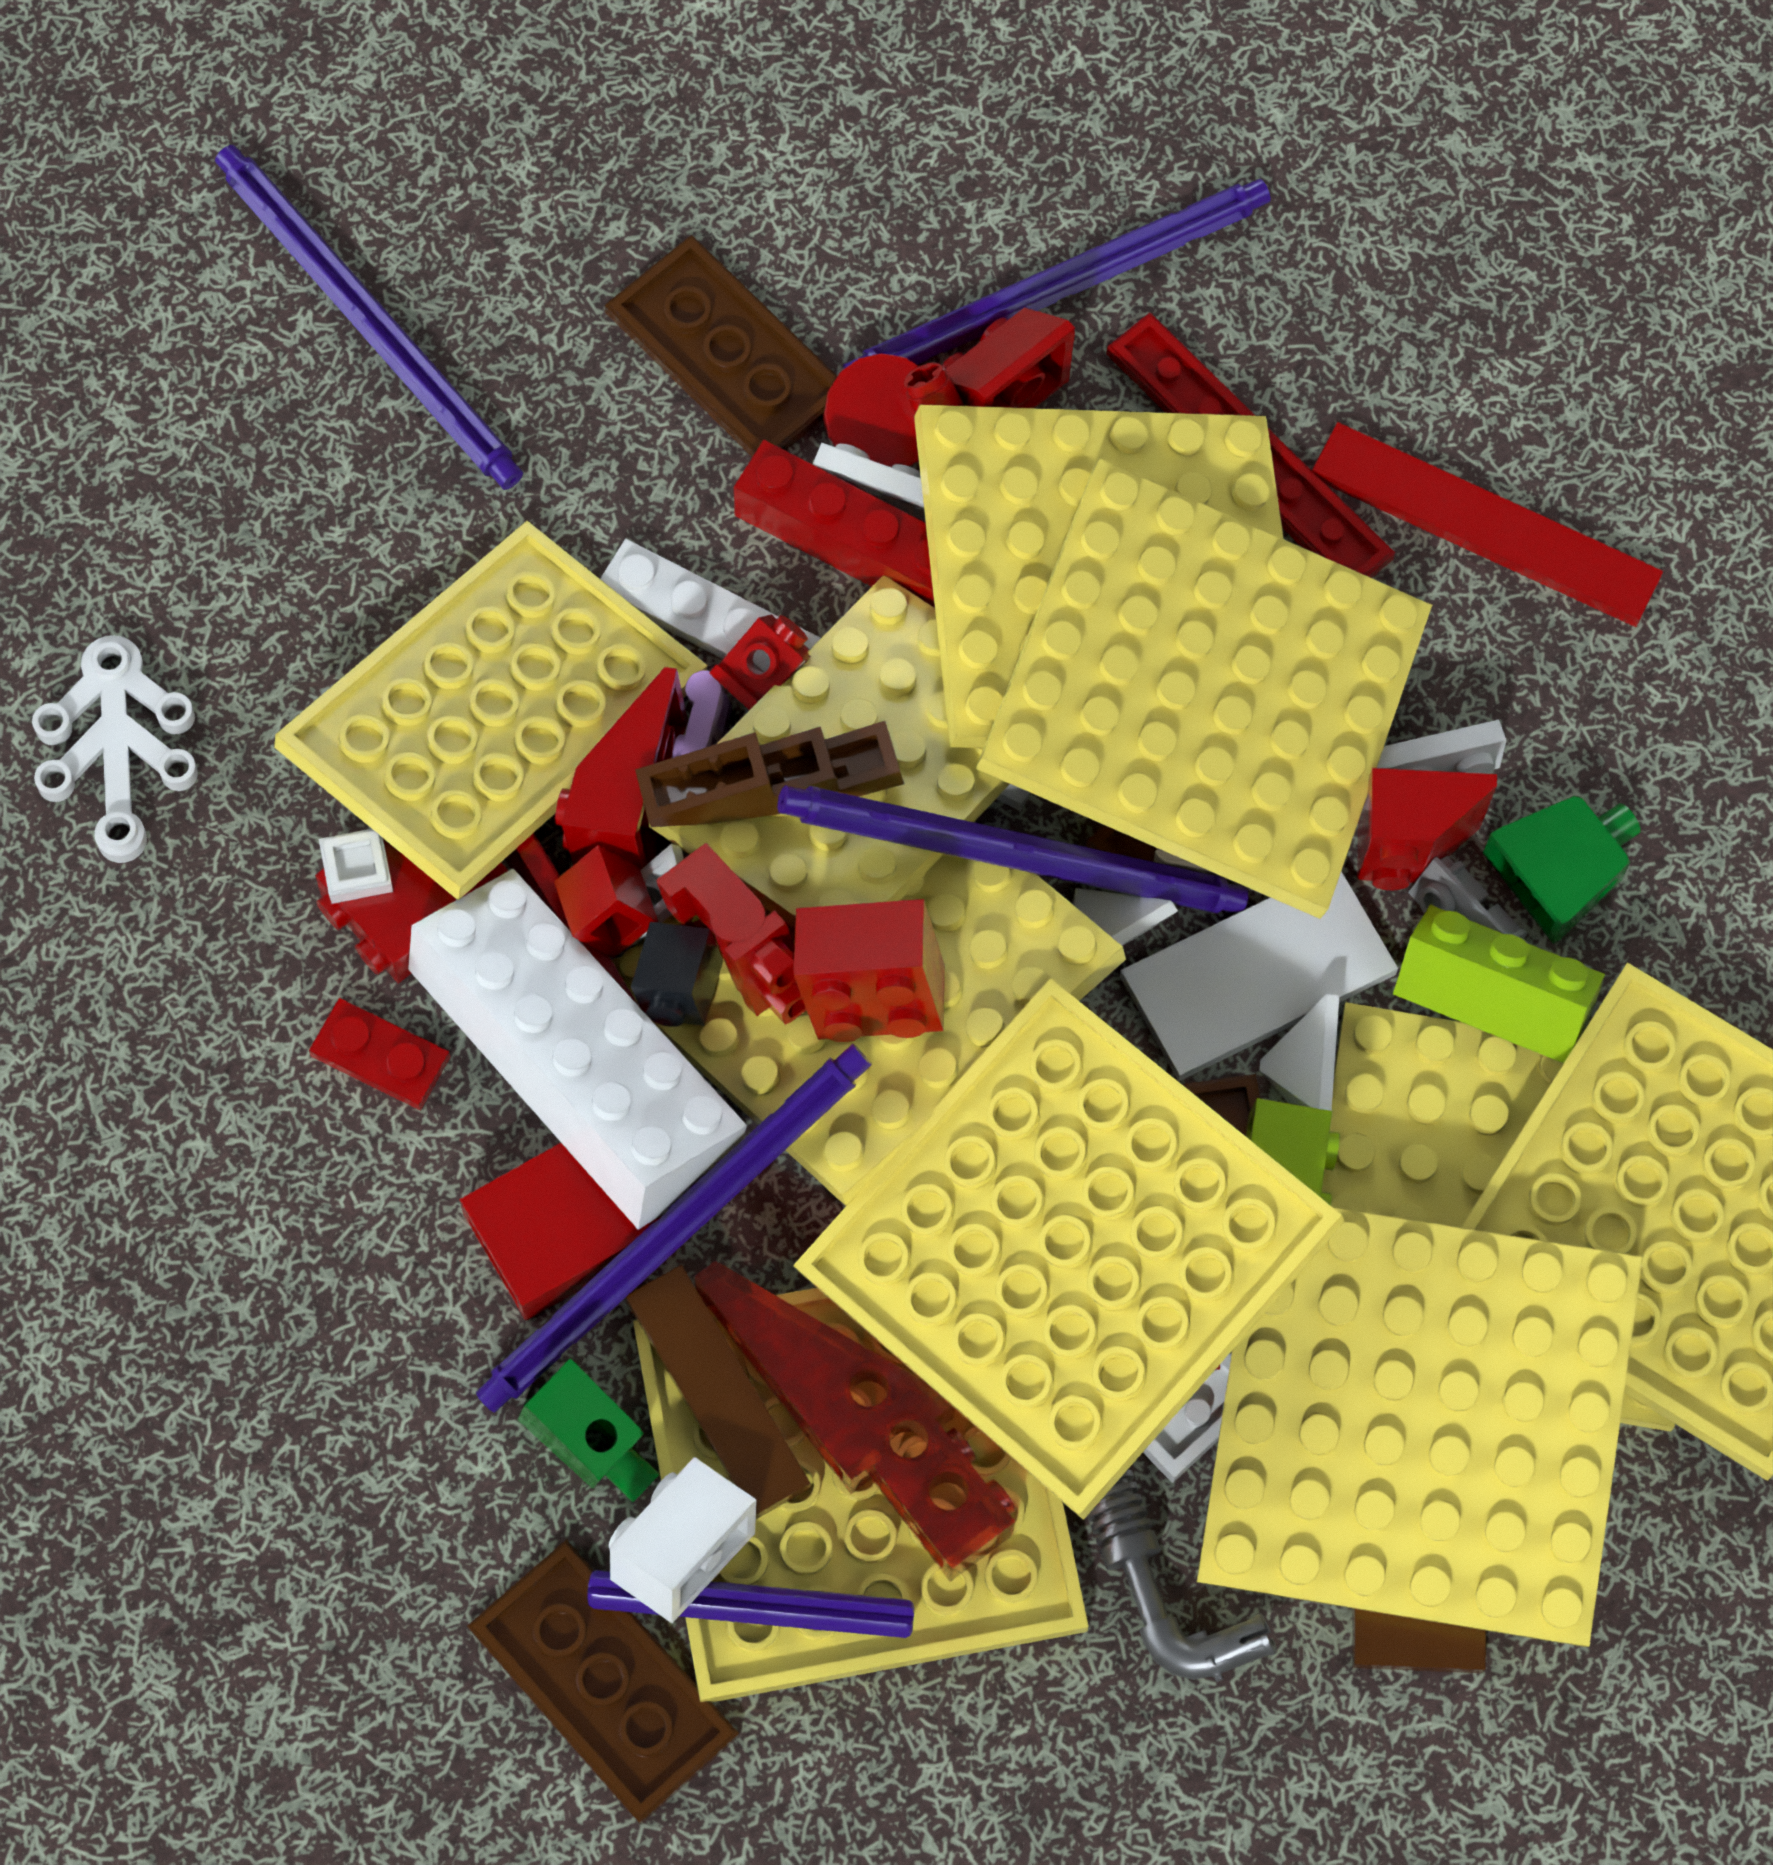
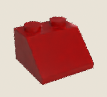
[942,307,1075,408]
[1357,768,1497,891]

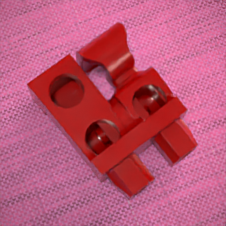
[656,843,806,1025]

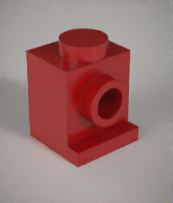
[709,614,811,710]

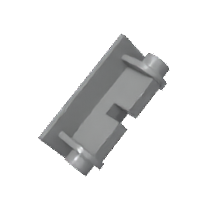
[1408,856,1529,944]

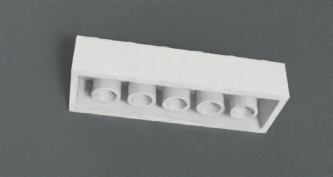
[408,869,747,1229]

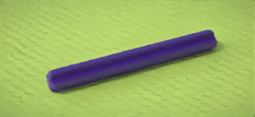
[587,1570,915,1638]

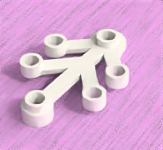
[32,635,198,863]

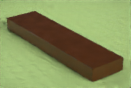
[626,1264,811,1519]

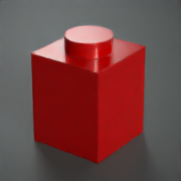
[554,845,659,958]

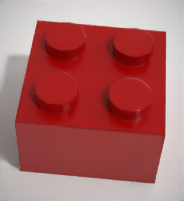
[794,899,945,1042]

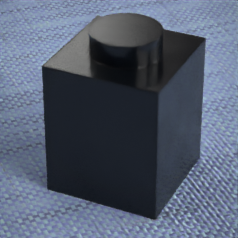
[631,922,723,1027]

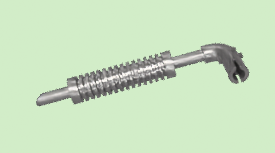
[1087,1470,1277,1682]

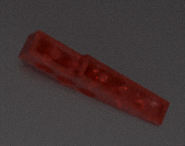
[695,1261,1016,1582]

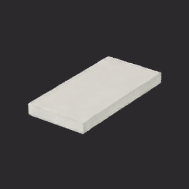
[1120,871,1398,1082]

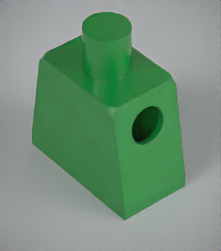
[1483,796,1641,944]
[517,1358,660,1502]

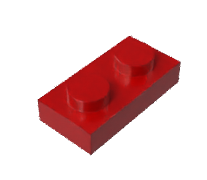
[309,998,451,1111]

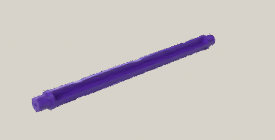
[215,145,524,490]
[843,179,1271,369]
[777,785,1248,913]
[476,1043,872,1413]

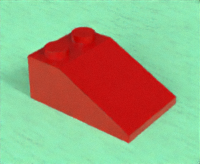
[555,667,688,870]

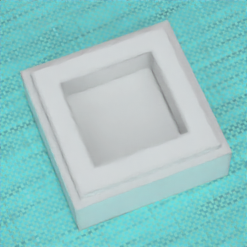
[319,829,393,904]

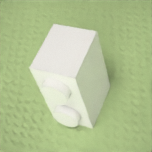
[609,1457,756,1623]

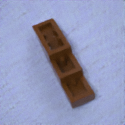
[635,721,904,827]

